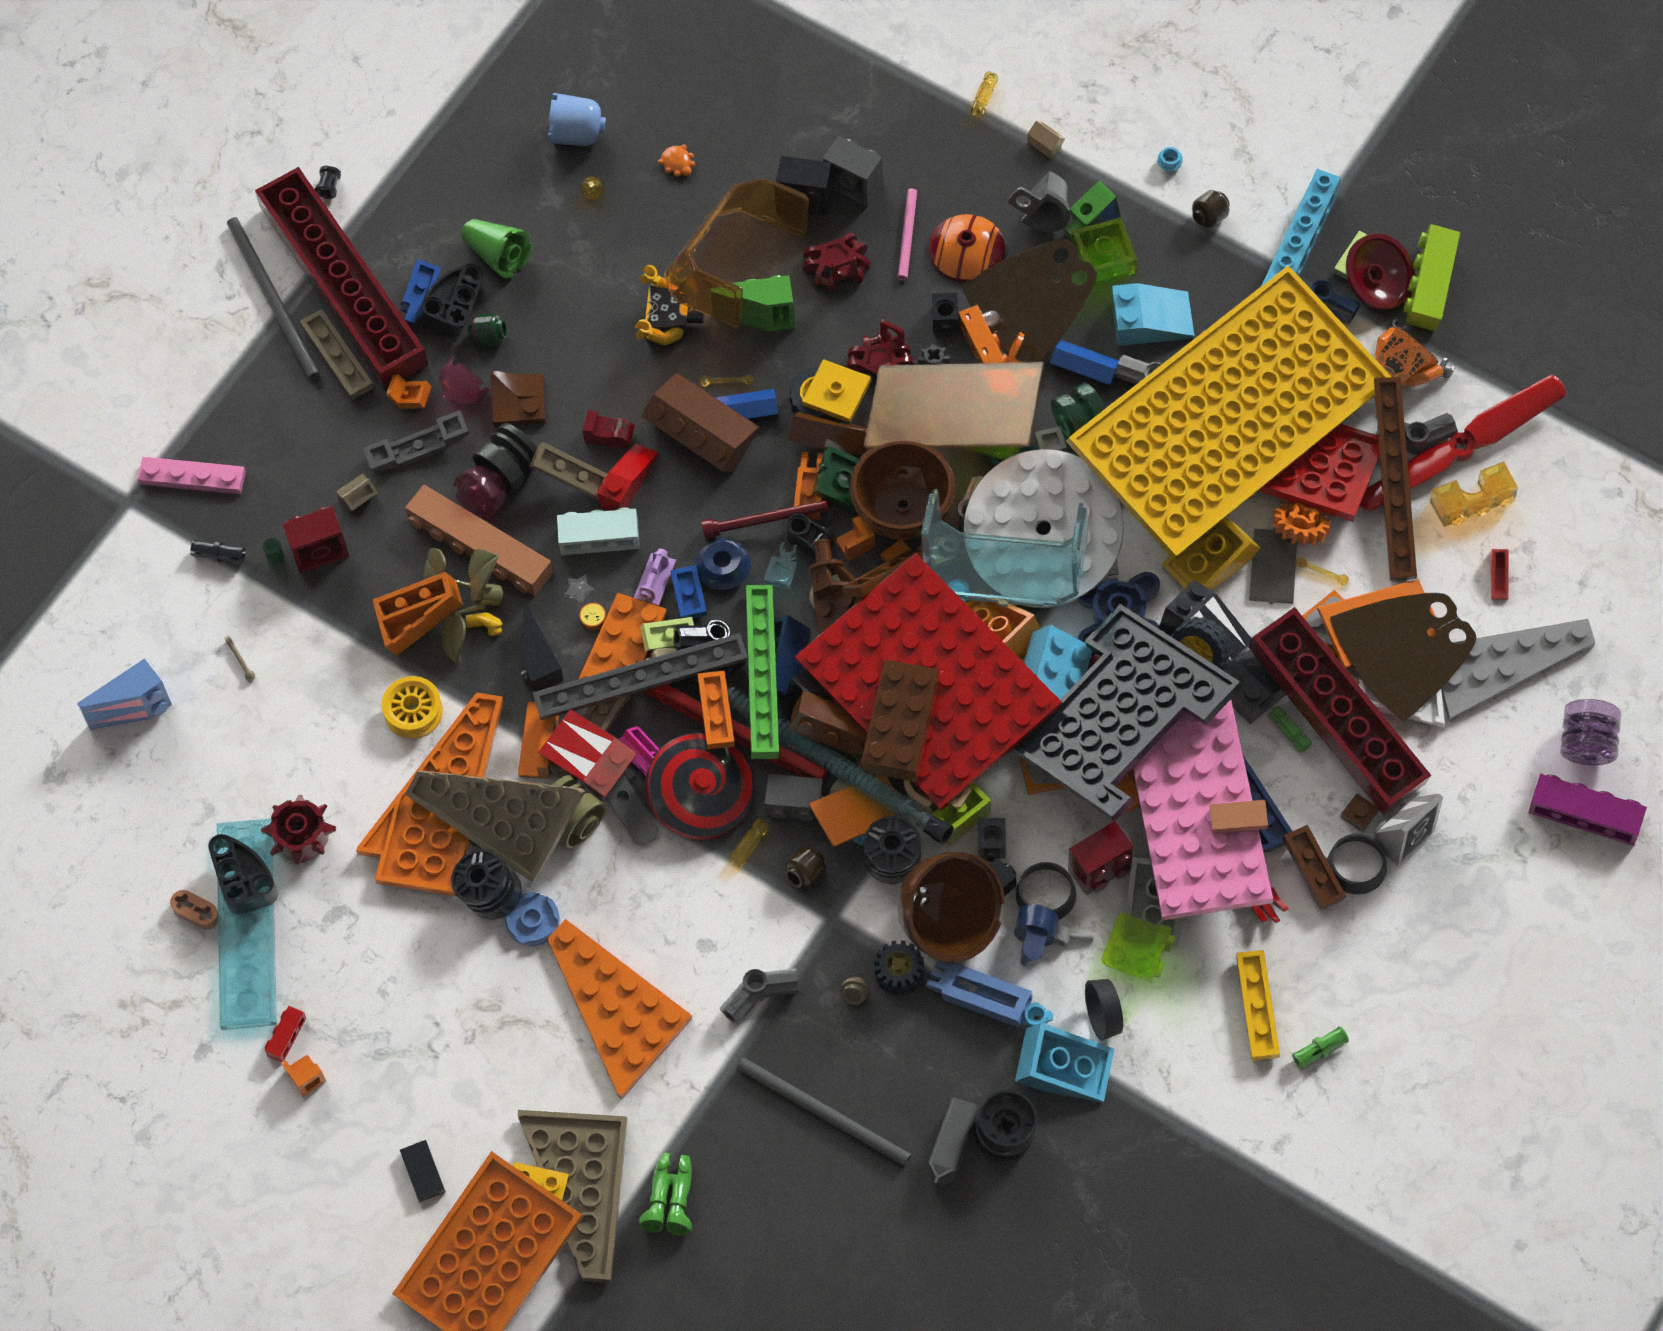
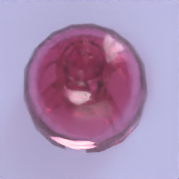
[439,355,490,405]
[454,466,506,519]

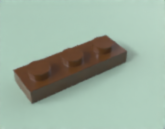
[1281,824,1347,911]

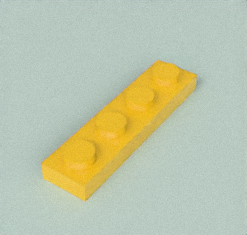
[1236,950,1280,1061]

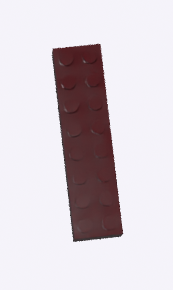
[1248,607,1432,815]

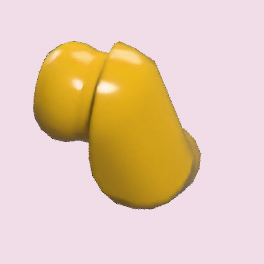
[465,613,502,636]

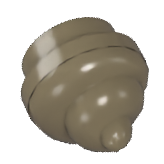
[841,977,869,1005]

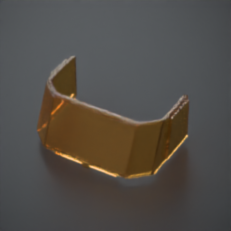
[664,178,809,328]

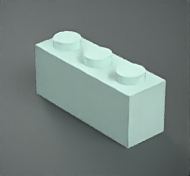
[557,508,640,555]

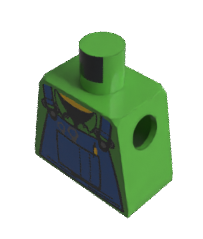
[1063,180,1121,240]

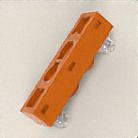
[958,305,1031,403]

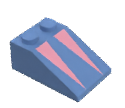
[77,658,172,730]

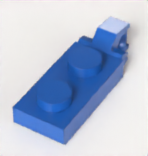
[400,259,441,329]

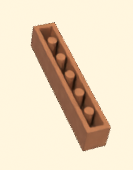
[405,485,553,596]

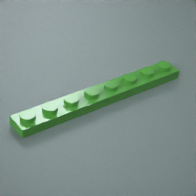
[746,585,779,759]

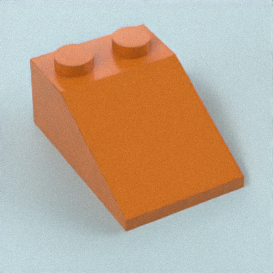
[966,590,1040,659]

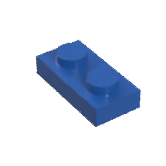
[670,565,707,619]

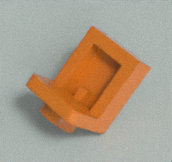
[386,374,432,409]

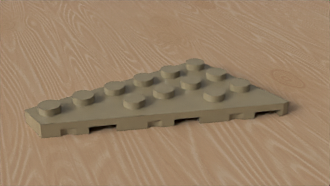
[405,770,586,883]
[518,1110,628,1283]

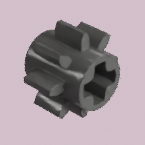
[918,344,950,378]

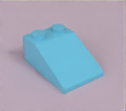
[1111,283,1195,346]
[1015,1023,1114,1103]

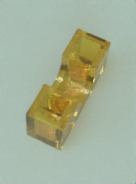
[1430,462,1518,527]

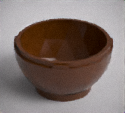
[849,440,956,541]

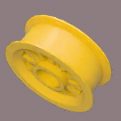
[381,676,443,739]

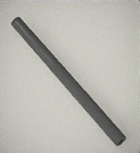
[737,1058,912,1167]

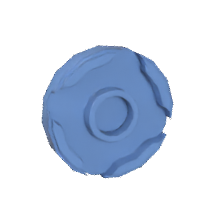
[505,892,560,947]

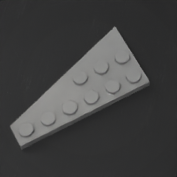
[1441,619,1595,722]

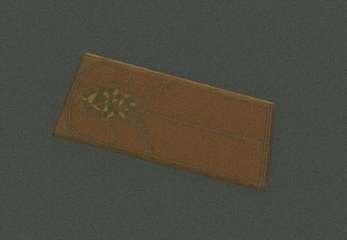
[864,362,1044,449]

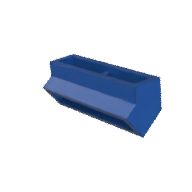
[1050,340,1119,386]
[717,389,778,419]

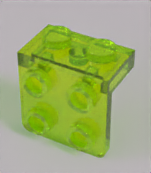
[1101,913,1175,983]

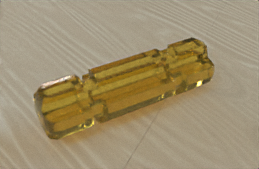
[970,71,998,117]
[729,819,769,868]

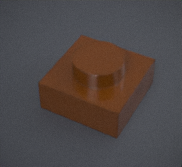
[1340,794,1379,832]

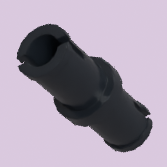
[190,539,246,564]

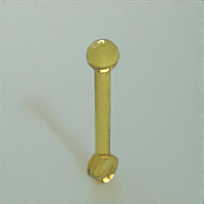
[699,375,754,386]
[1296,557,1349,586]

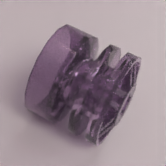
[1560,699,1622,766]

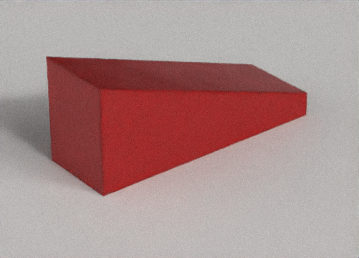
[1489,549,1509,599]

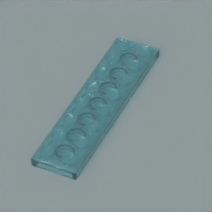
[216,818,277,1030]

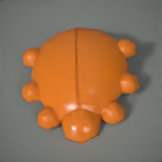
[658,144,696,177]

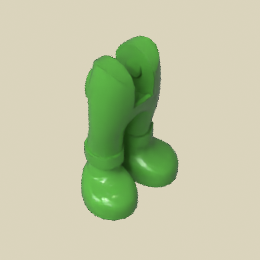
[639,1153,692,1236]

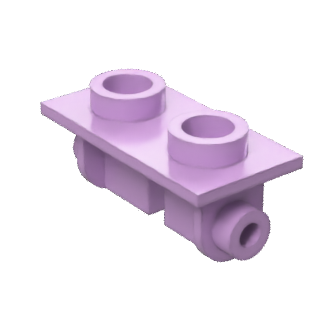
[634,549,676,606]

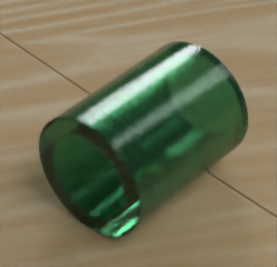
[263,538,285,565]

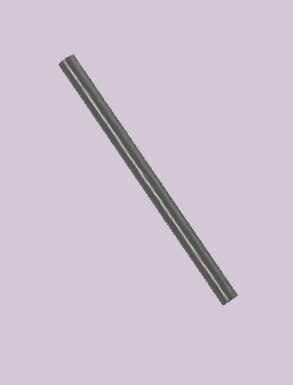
[227,217,320,380]

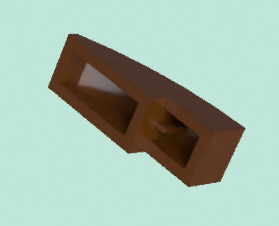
[788,412,871,455]

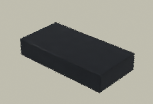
[400,1140,446,1203]

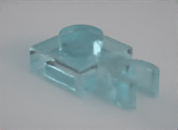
[764,542,797,590]

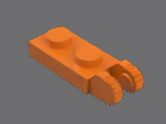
[794,452,823,520]

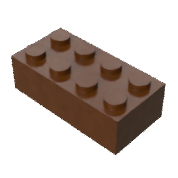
[861,660,940,782]

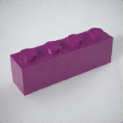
[1528,774,1647,846]

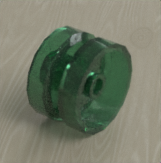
[1051,382,1106,440]

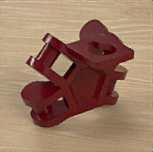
[803,233,871,292]
[845,319,915,393]

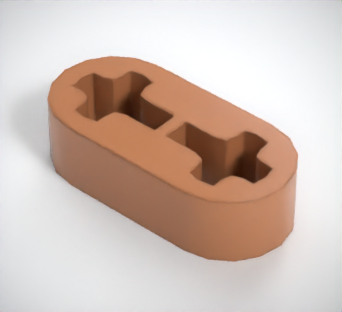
[170,890,220,930]

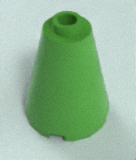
[462,219,532,278]

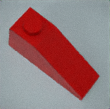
[597,443,659,511]

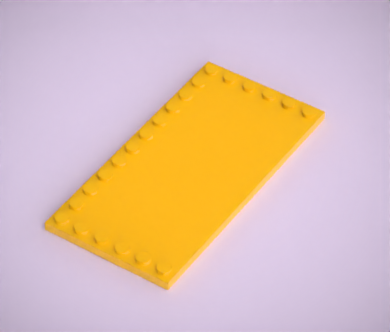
[1066,265,1391,560]

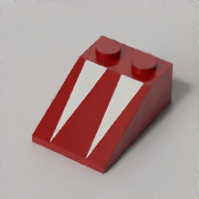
[538,709,637,801]

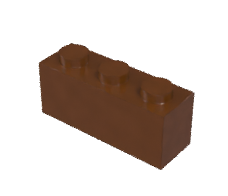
[789,690,867,759]

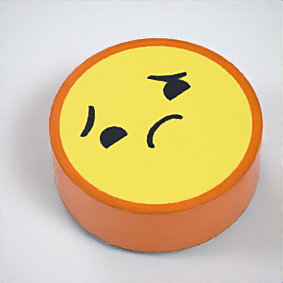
[579,603,606,631]

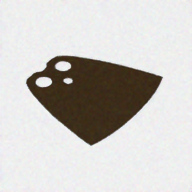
[962,239,1097,365]
[1330,593,1476,721]

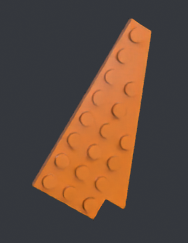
[356,693,504,897]

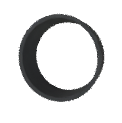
[1327,834,1387,894]
[1016,862,1076,920]
[1085,979,1123,1041]

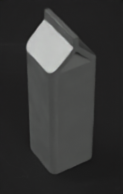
[928,1097,979,1192]

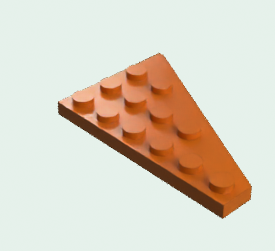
[547,919,692,1099]

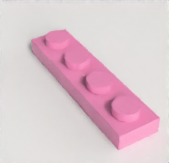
[137,457,246,494]

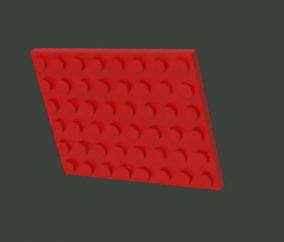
[795,553,1062,812]

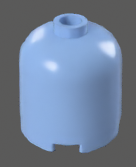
[547,93,606,146]

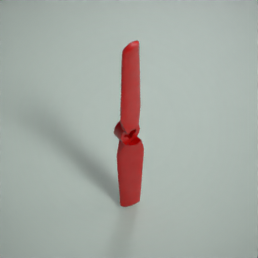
[1360,375,1566,511]

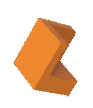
[836,517,876,561]
[281,1055,326,1097]

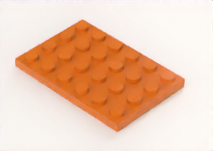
[392,1151,584,1331]

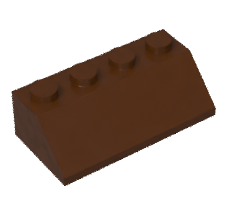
[641,373,760,472]

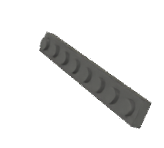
[533,633,748,720]

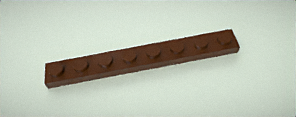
[1373,377,1417,581]

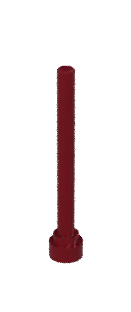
[702,500,828,541]

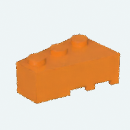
[373,572,463,656]

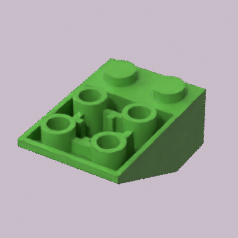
[712,275,795,332]

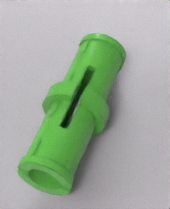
[1292,1026,1349,1069]

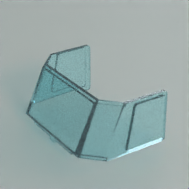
[921,489,1089,607]

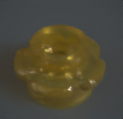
[580,176,604,200]

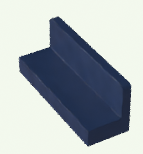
[774,615,811,697]

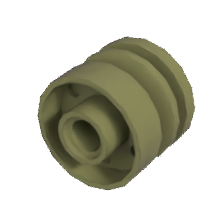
[552,775,606,849]

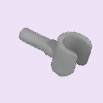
[1053,926,1094,946]

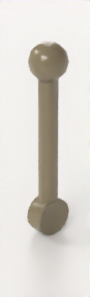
[224,635,255,681]

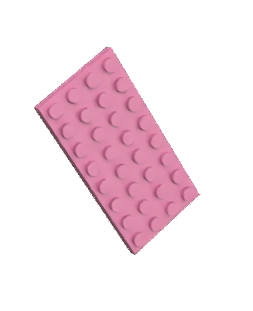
[1133,700,1273,921]

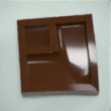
[490,371,546,427]

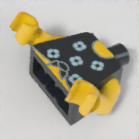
[635,265,705,345]

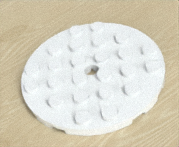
[964,449,1124,608]

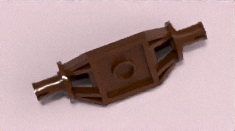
[808,539,860,635]

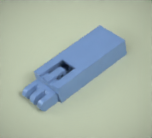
[925,961,1033,1028]

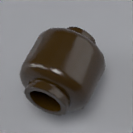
[1192,190,1230,228]
[785,847,825,888]

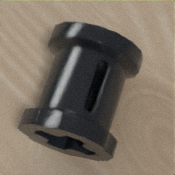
[315,165,341,199]

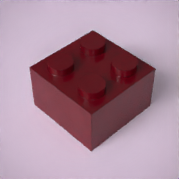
[282,506,349,574]
[1068,821,1134,895]

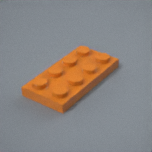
[579,593,667,703]

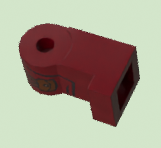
[582,410,635,448]

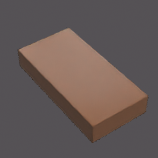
[1209,800,1268,834]

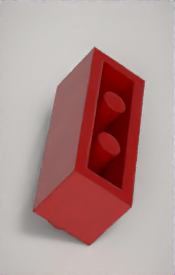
[265,1006,306,1062]

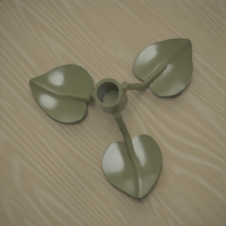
[423,548,503,663]

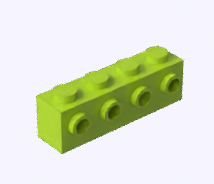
[1404,224,1460,331]

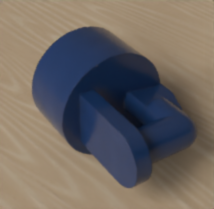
[1014,904,1059,967]

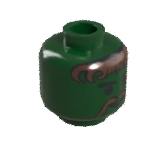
[468,313,507,348]

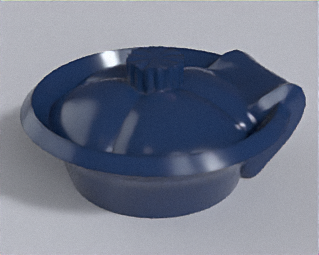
[695,538,751,590]

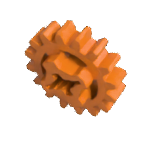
[1272,501,1331,546]

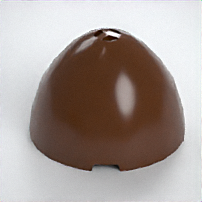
[897,852,1005,963]

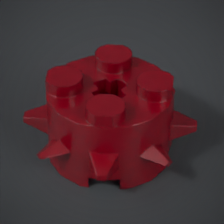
[261,795,336,865]

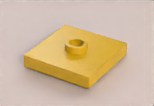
[802,359,871,423]

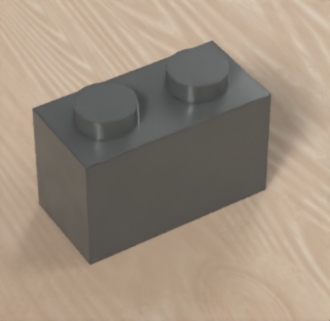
[765,774,823,821]

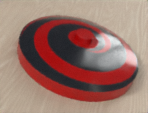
[645,733,754,840]

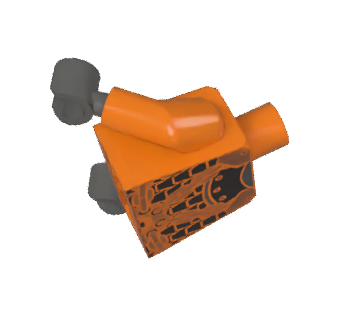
[1375,319,1455,389]

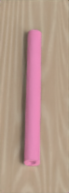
[897,189,917,281]

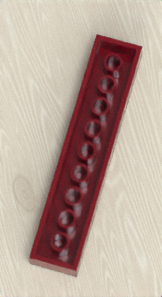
[255,167,428,389]

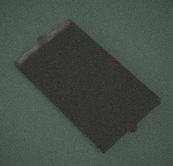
[1249,528,1297,605]

